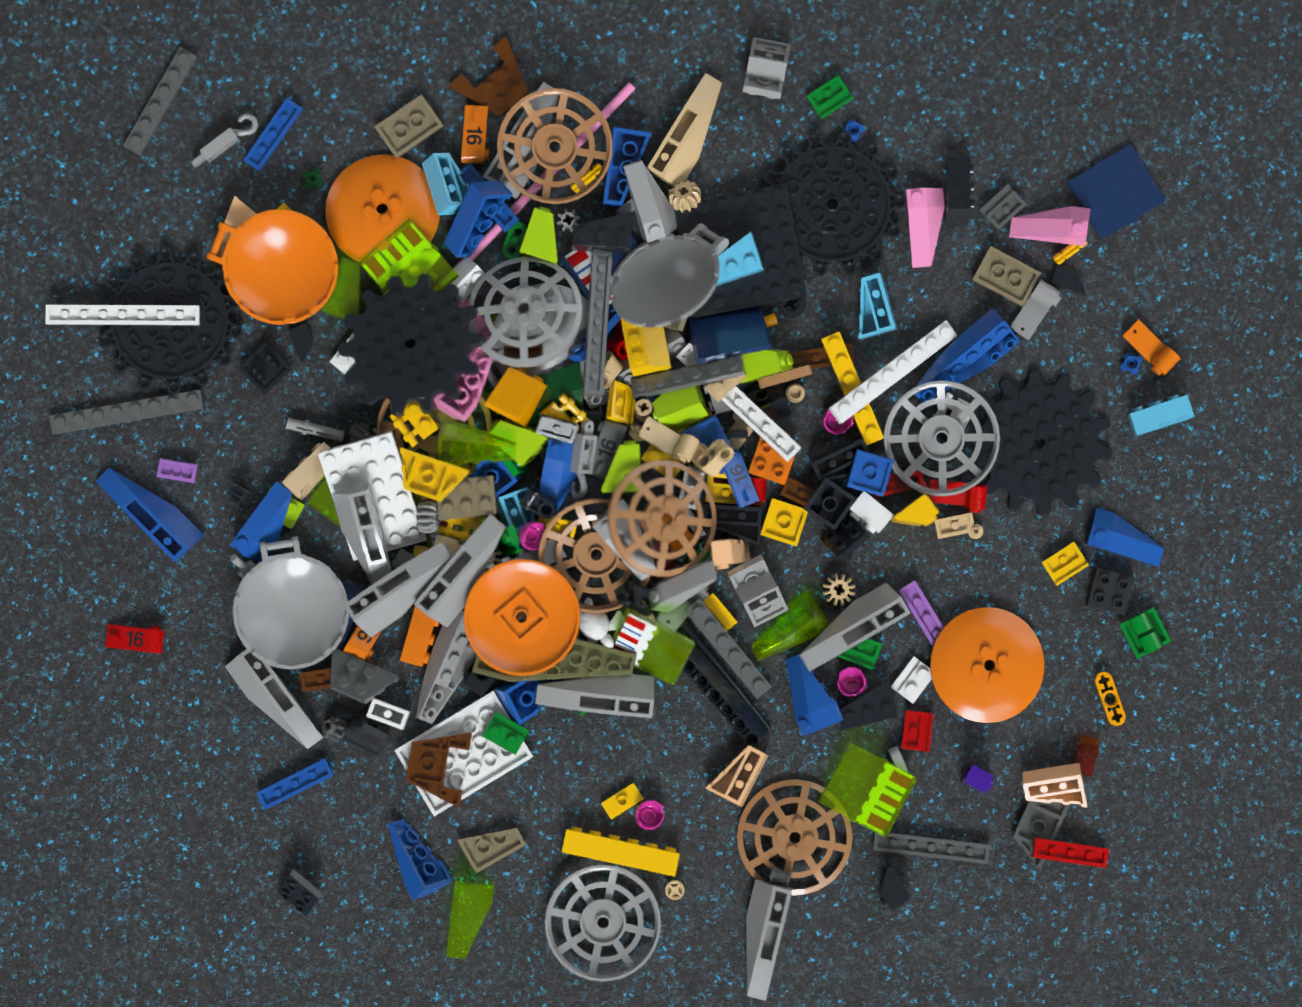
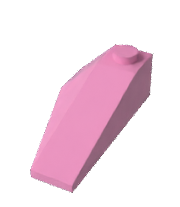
[1009,206,1090,246]

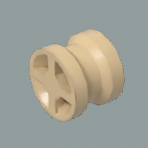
[665,880,684,900]

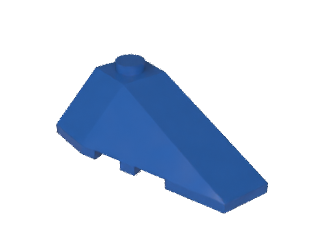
[230,481,292,563]
[786,654,843,736]

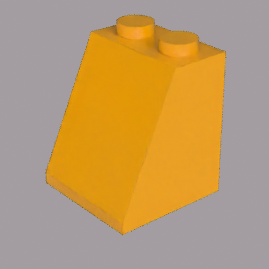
[485,367,547,427]

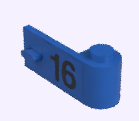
[719,449,759,508]

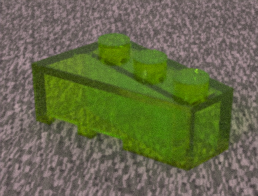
[322,257,362,320]

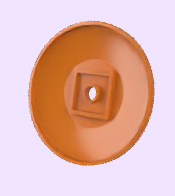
[326,155,440,265]
[464,559,580,676]
[930,607,1044,723]

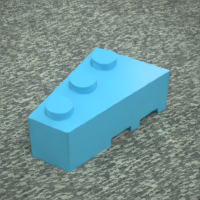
[422,153,469,215]
[1128,394,1195,437]

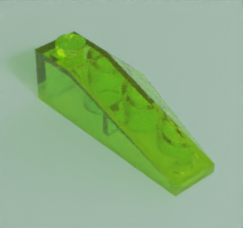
[438,421,516,466]
[751,590,830,661]
[446,880,494,959]

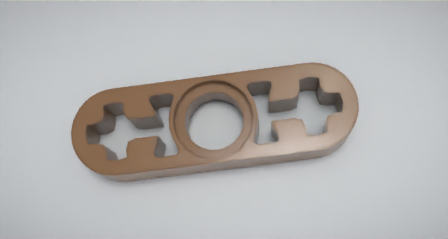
[757,365,813,389]

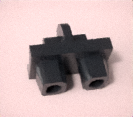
[618,582,650,619]

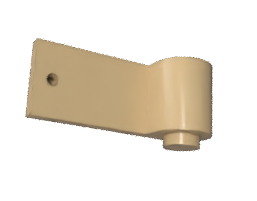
[637,416,700,465]

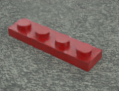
[1031,837,1109,868]

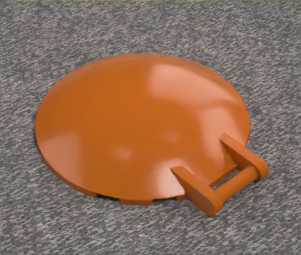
[206,209,338,325]

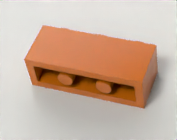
[400,605,439,667]

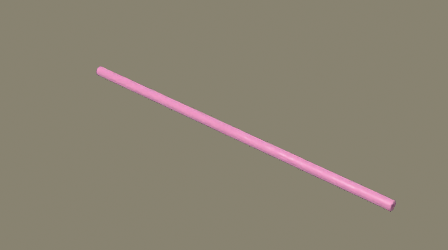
[433,82,635,292]

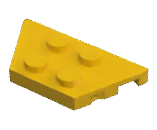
[400,448,469,502]

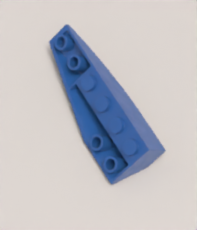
[915,308,1020,403]
[96,468,204,562]

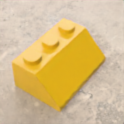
[621,318,671,377]
[890,494,939,527]

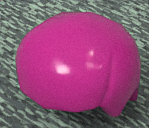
[823,409,853,435]
[519,521,545,551]
[837,667,866,698]
[635,800,664,830]

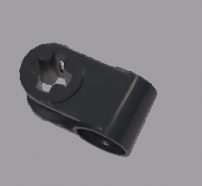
[519,485,558,519]

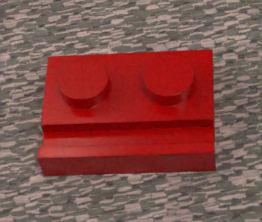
[901,710,934,752]

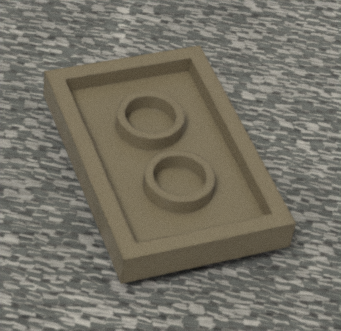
[375,94,444,159]
[972,246,1041,307]
[437,476,497,521]

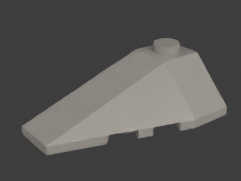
[592,498,656,581]
[649,561,717,613]

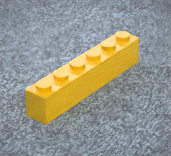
[820,332,884,445]
[562,826,680,876]

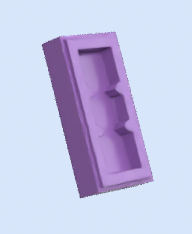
[157,458,198,483]

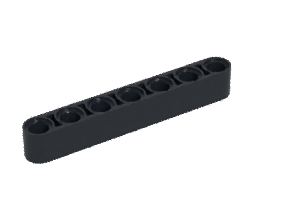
[668,636,769,747]

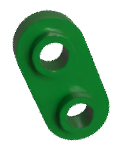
[502,222,527,260]

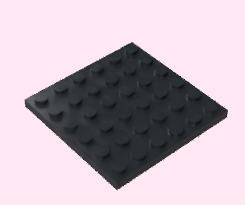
[674,183,807,318]

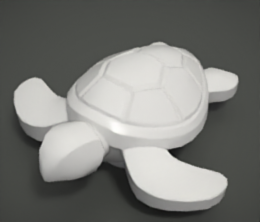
[579,598,623,648]

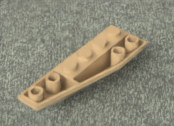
[647,73,722,186]

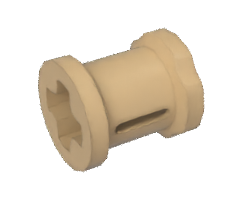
[634,399,652,422]

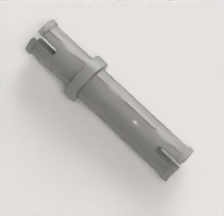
[286,417,345,443]

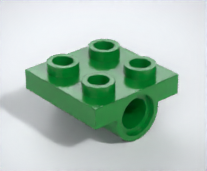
[1119,607,1171,659]

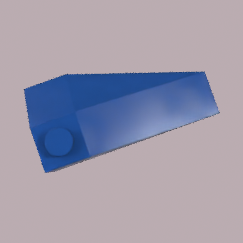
[535,439,585,516]
[458,450,522,527]
[1085,508,1164,567]
[495,679,566,725]
[388,819,453,900]

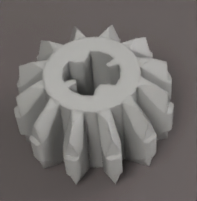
[416,501,440,533]

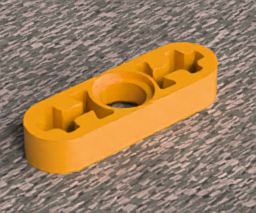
[1094,672,1126,726]

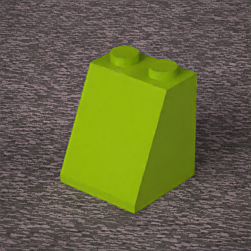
[520,206,558,265]
[739,349,793,384]
[652,385,710,432]
[488,418,552,466]
[602,441,642,493]

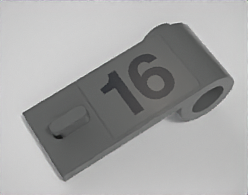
[591,418,628,480]

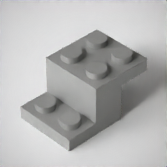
[743,37,791,99]
[727,555,788,627]

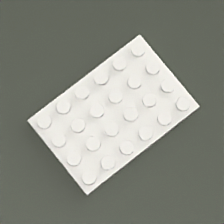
[318,431,427,561]
[394,691,533,816]

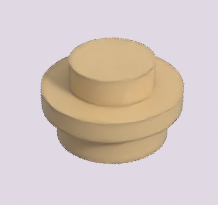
[786,384,805,403]

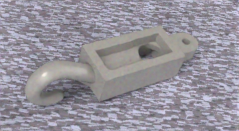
[191,114,258,167]
[570,420,598,499]

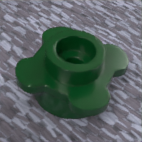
[302,168,323,189]

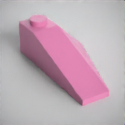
[905,188,945,268]
[434,347,496,421]

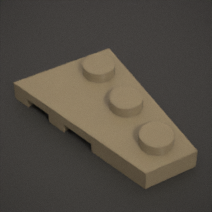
[457,828,526,873]

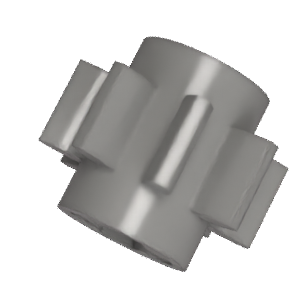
[557,209,580,233]

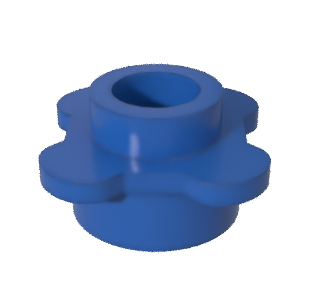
[842,119,864,142]
[1120,353,1142,375]

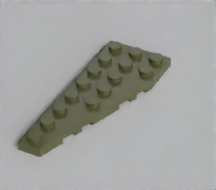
[473,639,637,682]

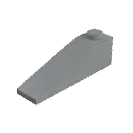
[623,160,678,243]

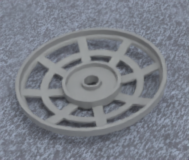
[468,257,583,367]
[884,381,1000,496]
[545,865,661,981]

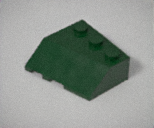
[527,362,583,426]

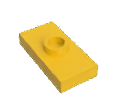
[601,783,644,819]

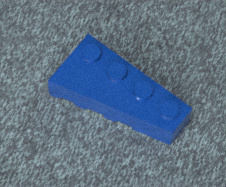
[601,127,651,208]
[444,180,513,258]

